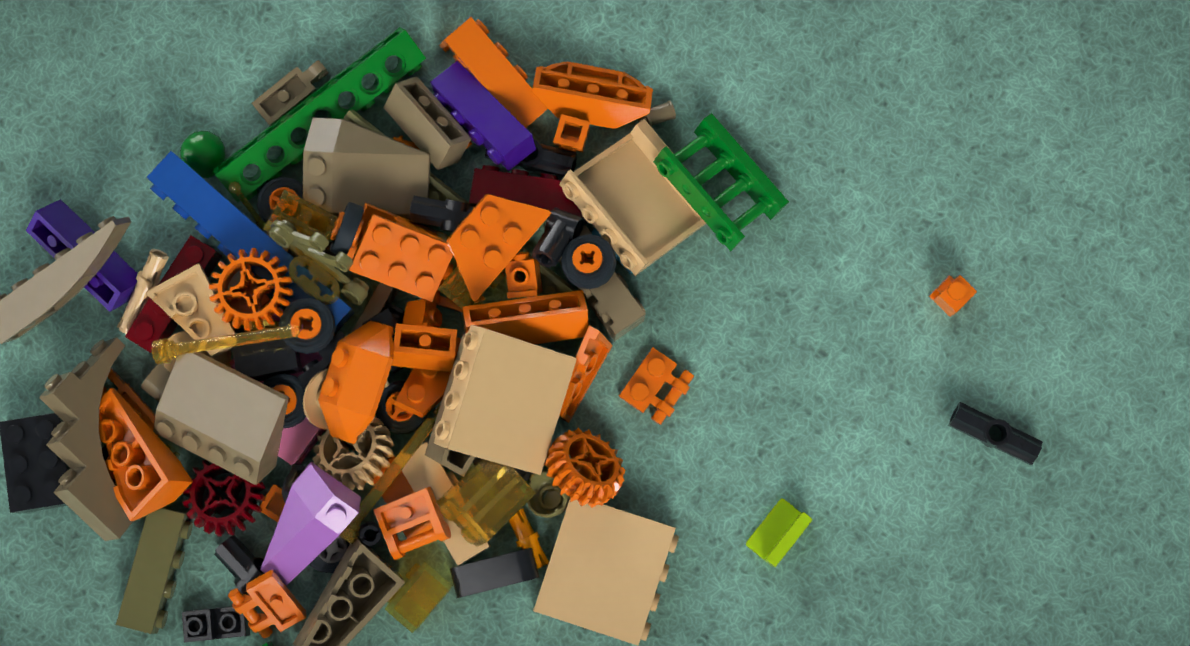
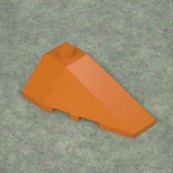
[99,388,193,521]

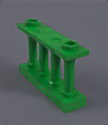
[653,113,789,252]

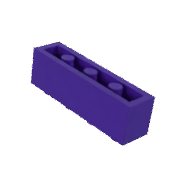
[430,61,536,171]
[26,199,138,312]

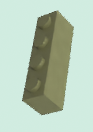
[116,508,193,634]

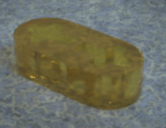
[288,256,340,305]

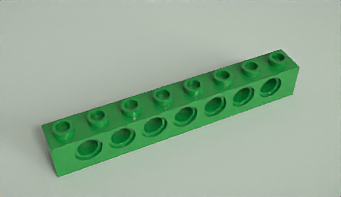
[212,27,426,203]

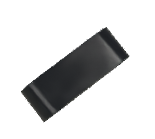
[450,548,540,598]

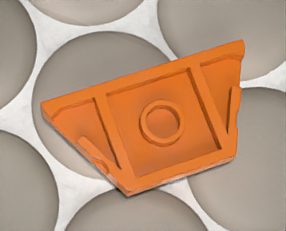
[446,194,551,302]

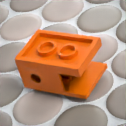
[347,203,453,302]

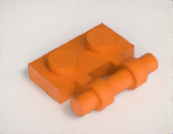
[619,347,694,425]
[228,569,306,639]

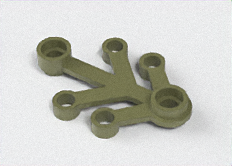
[269,220,369,305]

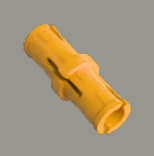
[506,508,549,569]

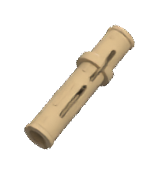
[117,249,169,334]

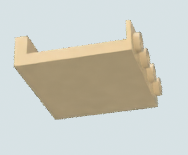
[559,119,706,276]
[434,325,577,475]
[533,500,679,646]

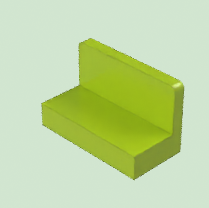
[746,498,813,567]

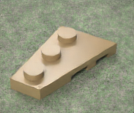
[145,263,241,358]

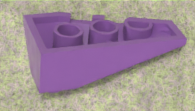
[260,462,361,586]

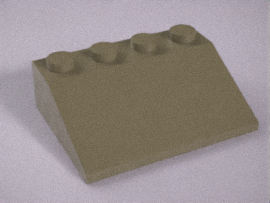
[154,344,289,485]

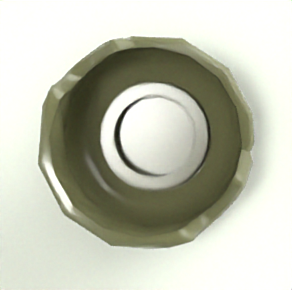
[524,470,570,519]

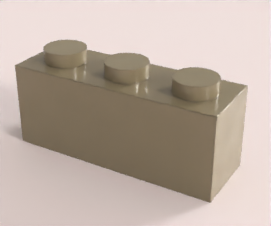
[384,76,472,170]

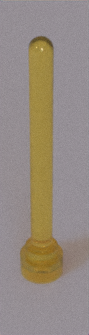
[152,325,300,365]
[339,418,435,544]

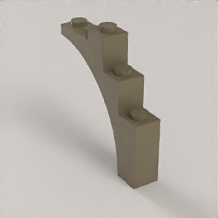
[39,337,133,541]

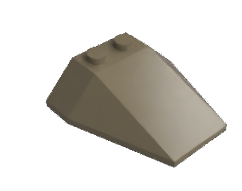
[302,117,430,237]

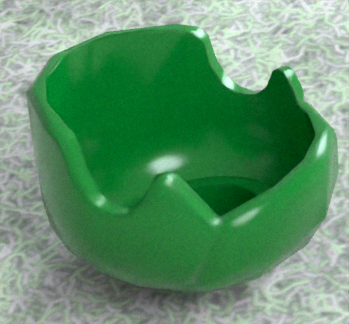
[180,130,225,178]

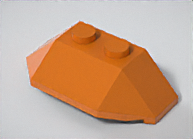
[532,61,653,129]
[318,321,394,444]

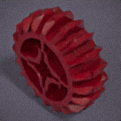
[182,459,265,536]

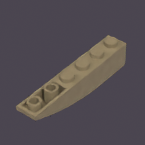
[0,216,131,344]

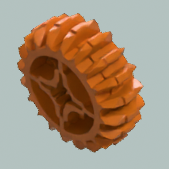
[209,248,293,331]
[544,428,626,508]

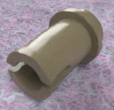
[638,100,676,127]

